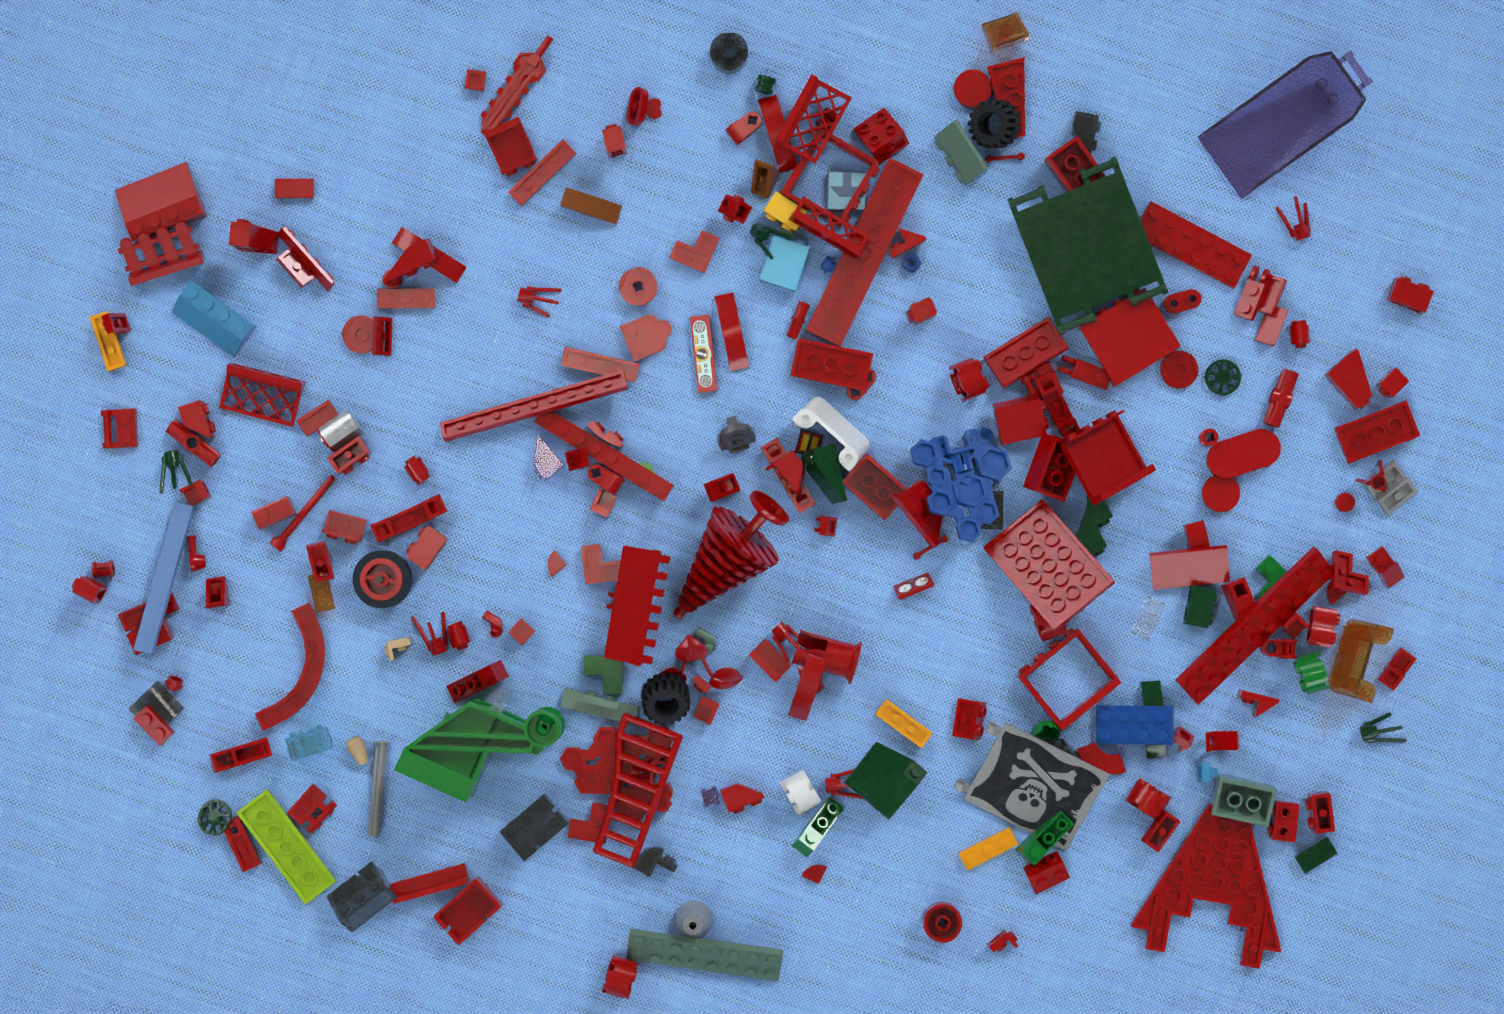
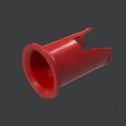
[791,629,862,684]

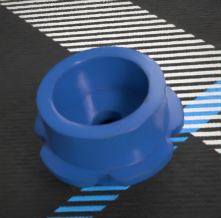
[902,254,921,273]
[820,255,836,274]

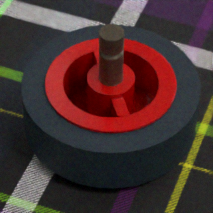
[352,550,412,608]

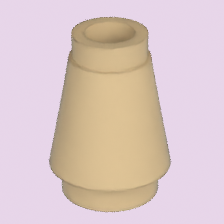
[345,735,369,766]

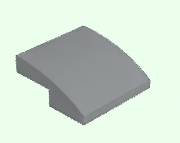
[1363,460,1418,515]

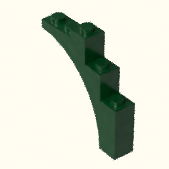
[1075,496,1113,557]

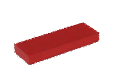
[118,592,180,632]

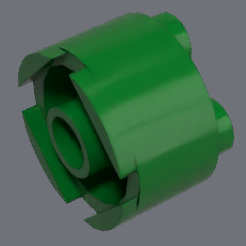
[1293,651,1330,695]

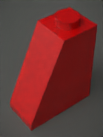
[1324,348,1372,409]

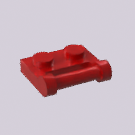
[101,408,138,449]

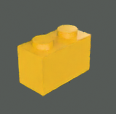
[763,191,808,233]

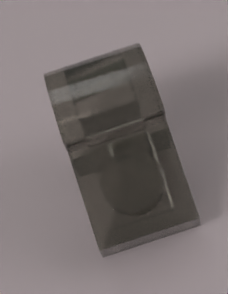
[633,846,678,877]

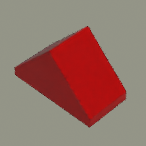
[206,576,230,609]

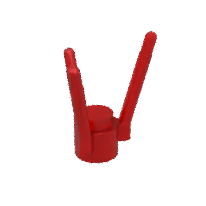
[1276,196,1311,241]
[518,286,561,318]
[1355,459,1387,493]
[411,612,449,656]
[771,622,803,662]
[825,769,863,799]

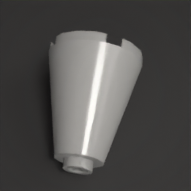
[675,901,713,938]

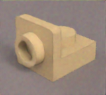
[384,636,413,661]

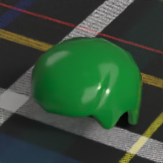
[1031,721,1061,745]

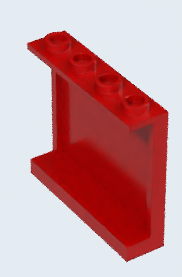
[1078,288,1181,387]
[1060,409,1156,505]

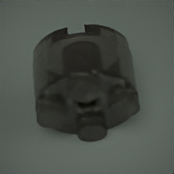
[710,33,748,75]

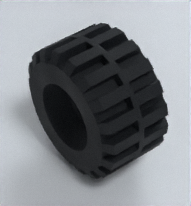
[968,100,1021,148]
[641,672,691,725]

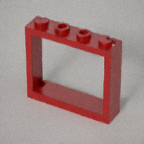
[780,129,880,230]
[1017,628,1122,731]

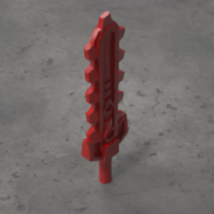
[480,35,554,134]

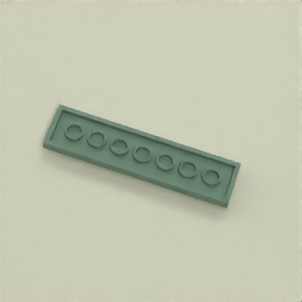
[626,929,783,981]

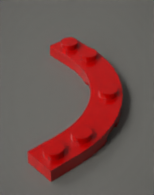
[255,603,325,731]

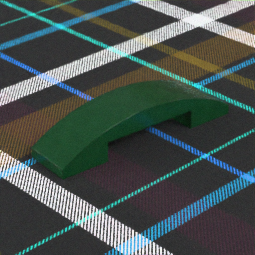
[1141,680,1166,758]

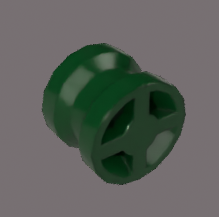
[754,75,776,95]

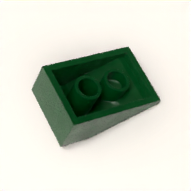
[801,444,847,504]

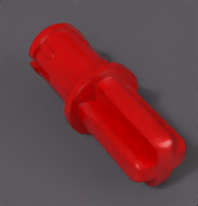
[787,301,810,340]

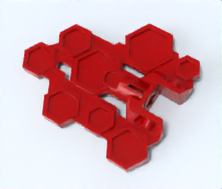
[560,726,674,821]

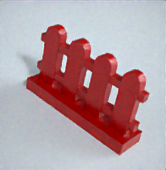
[118,220,205,286]

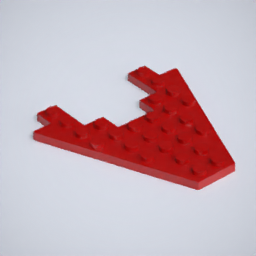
[1131,803,1281,969]

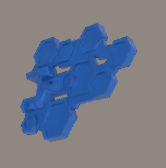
[910,427,1012,543]

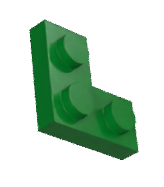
[1255,555,1287,599]
[584,655,623,694]

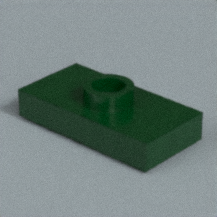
[1294,836,1338,874]

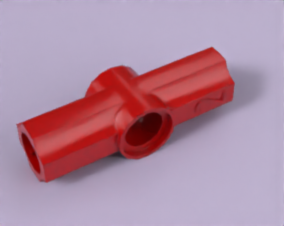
[1263,368,1299,428]
[165,419,221,467]

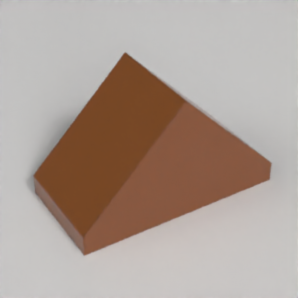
[751,159,780,198]

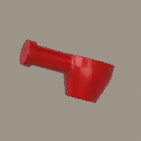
[187,535,206,572]

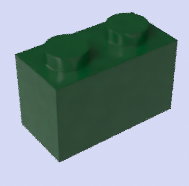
[1183,586,1217,628]

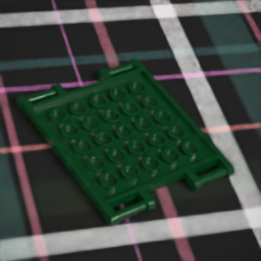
[1007,156,1169,336]

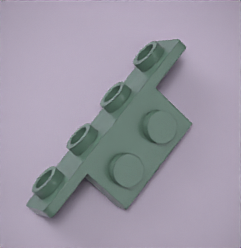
[560,688,639,725]

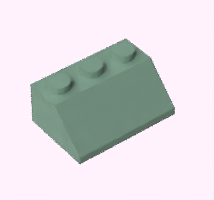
[934,120,988,185]
[1211,773,1277,827]

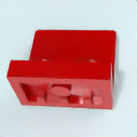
[854,108,910,165]

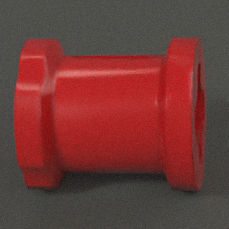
[1199,429,1219,446]
[92,560,115,579]

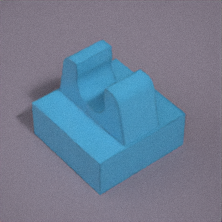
[1196,762,1218,783]

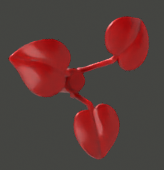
[658,634,743,689]

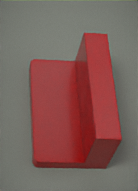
[749,639,791,682]

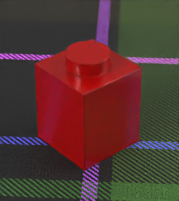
[1376,368,1409,398]

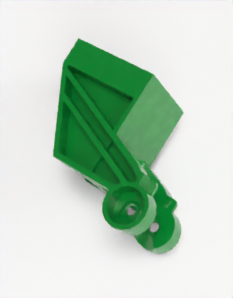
[394,697,566,803]

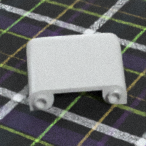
[791,397,870,473]

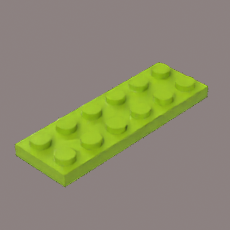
[236,789,337,905]

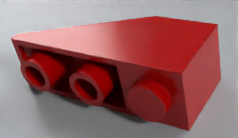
[382,238,439,285]
[1220,577,1254,621]
[446,660,509,703]

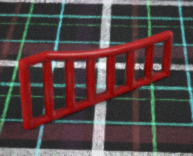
[593,713,683,868]

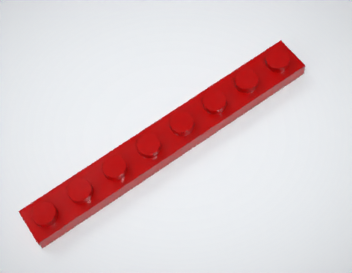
[534,411,674,502]

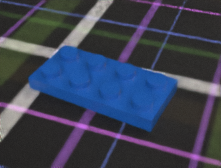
[1096,705,1174,745]

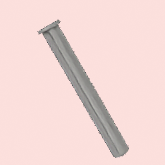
[367,740,390,837]

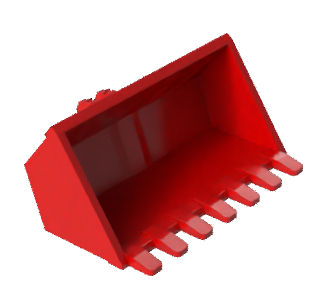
[604,545,670,666]

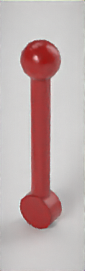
[985,152,1025,163]
[913,535,948,560]

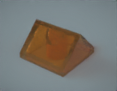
[981,12,1029,53]

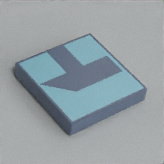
[827,171,866,211]

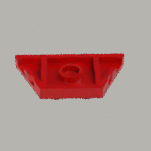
[891,480,943,547]

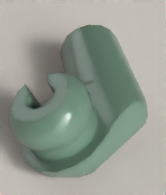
[694,627,716,654]

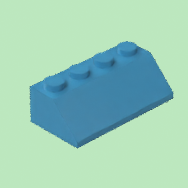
[172,280,256,357]

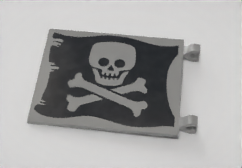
[955,721,1109,850]

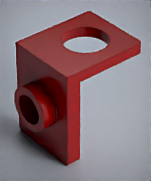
[1206,731,1239,752]

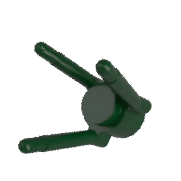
[750,223,796,259]
[159,451,193,494]
[1360,712,1407,743]

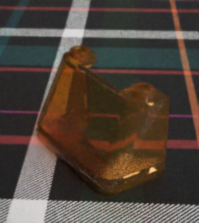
[1328,619,1394,703]

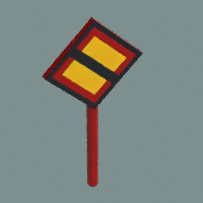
[765,429,824,471]

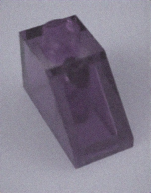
[534,435,565,480]

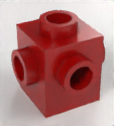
[718,194,752,224]

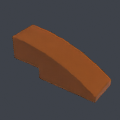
[560,187,622,225]

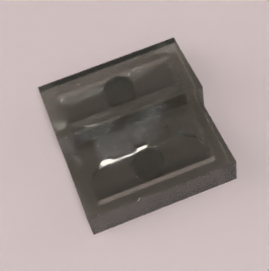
[128,681,184,724]

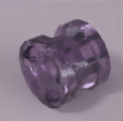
[701,786,720,808]

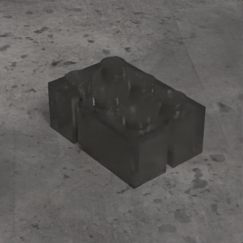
[500,793,570,861]
[326,861,398,932]

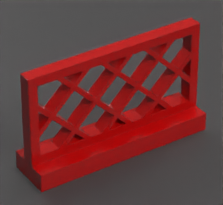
[775,74,852,164]
[219,362,306,427]

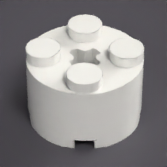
[779,770,821,816]

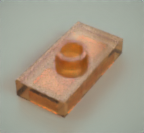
[308,574,336,613]

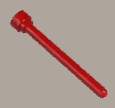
[269,475,335,552]

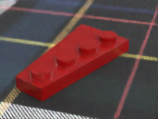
[987,57,1026,140]

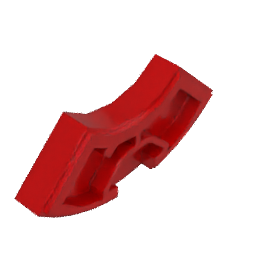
[1077,742,1126,774]

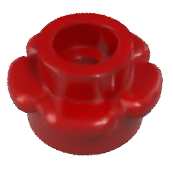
[164,675,183,692]

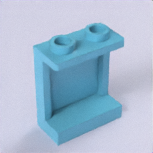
[759,235,810,293]

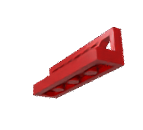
[788,196,869,259]
[390,863,470,904]

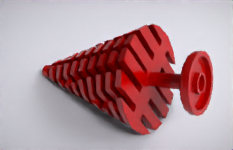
[673,490,789,619]

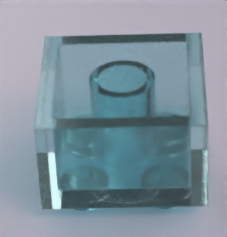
[285,724,334,761]

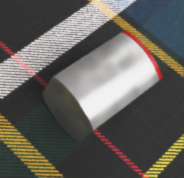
[317,409,365,453]

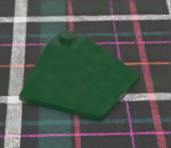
[845,742,928,820]

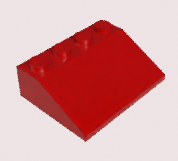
[115,162,208,243]

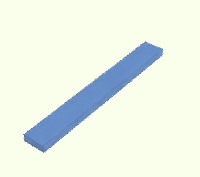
[133,502,195,655]

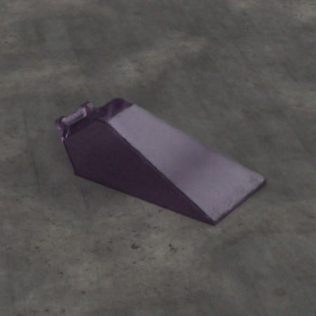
[1197,50,1374,199]

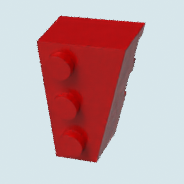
[229,219,279,255]

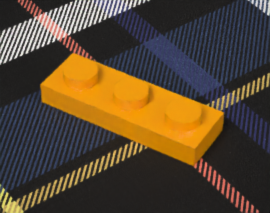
[89,311,127,372]
[875,699,933,749]
[958,827,1018,871]

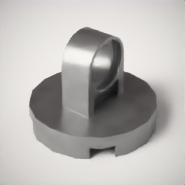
[717,416,756,453]

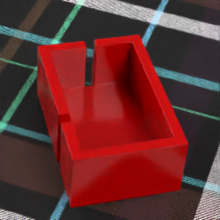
[433,876,503,946]

